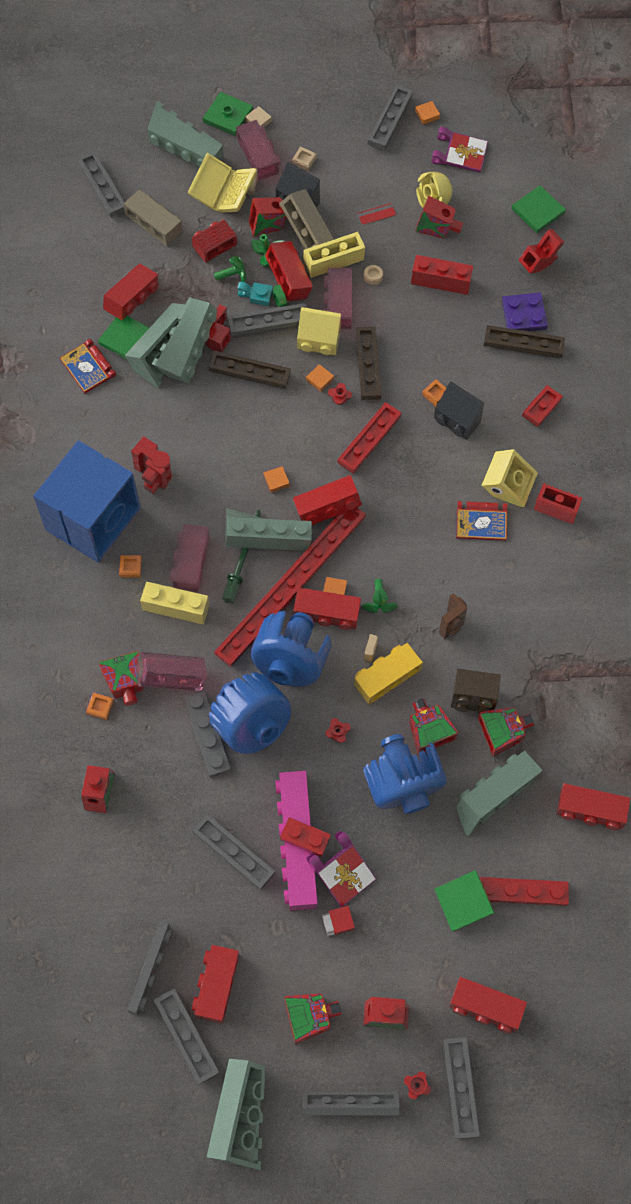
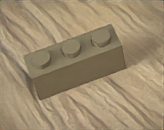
[124,189,183,246]
[279,189,334,249]

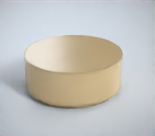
[364,265,383,285]

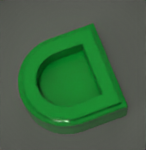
[273,285,287,308]

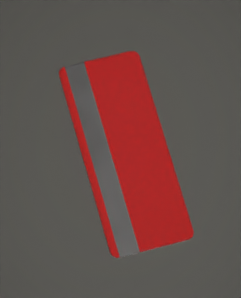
[357,203,396,225]

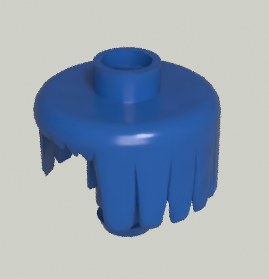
[251,611,332,687]
[209,672,291,754]
[363,734,447,815]

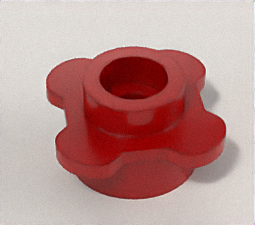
[328,383,352,405]
[325,718,351,743]
[404,1071,431,1100]

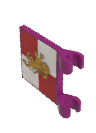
[431,127,488,173]
[306,831,376,907]

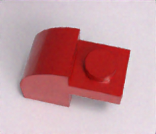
[518,229,565,274]
[205,304,231,352]

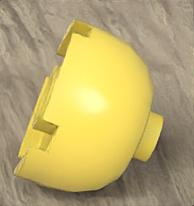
[416,172,452,208]

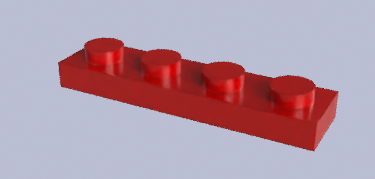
[337,402,402,474]
[480,877,569,906]

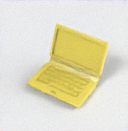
[188,153,257,213]

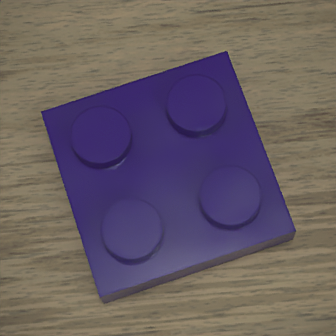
[502,292,548,332]

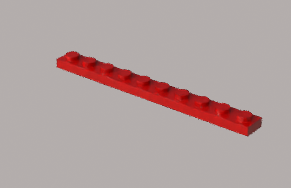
[214,507,366,667]

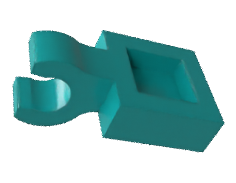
[238,282,273,306]

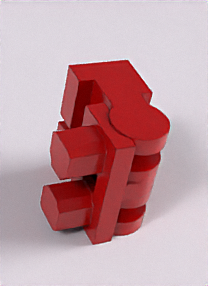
[131,436,172,494]

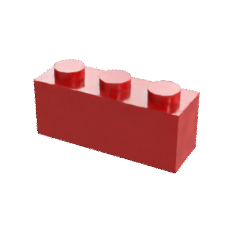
[265,241,313,301]
[411,255,473,295]
[103,263,159,320]
[293,475,362,525]
[293,587,361,630]
[556,783,630,830]
[192,945,240,1024]
[449,977,527,1034]

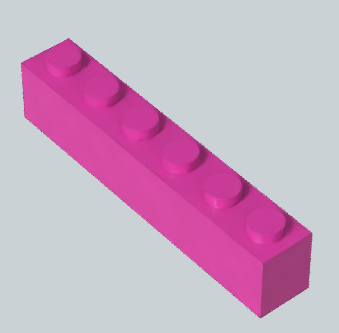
[275,771,317,911]

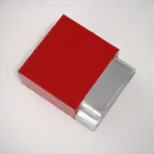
[322,906,355,937]

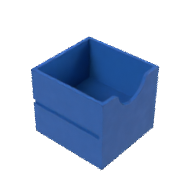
[33,440,141,563]

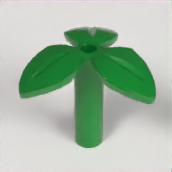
[251,234,284,267]
[214,256,247,283]
[361,579,398,613]

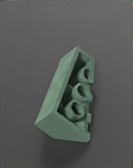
[147,101,224,167]
[152,297,218,384]
[125,303,185,388]
[225,508,311,551]
[456,751,543,836]
[207,1059,265,1170]

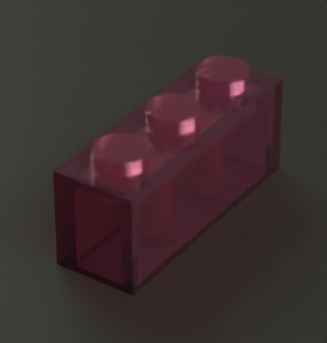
[236,120,281,181]
[324,268,352,329]
[169,524,210,593]
[135,652,207,691]

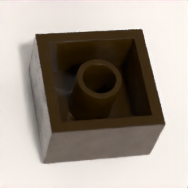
[451,668,501,714]

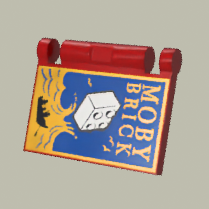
[60,339,116,394]
[456,501,507,541]

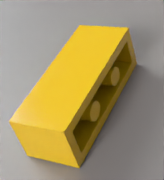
[354,643,423,705]

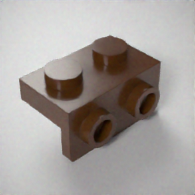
[439,593,467,639]

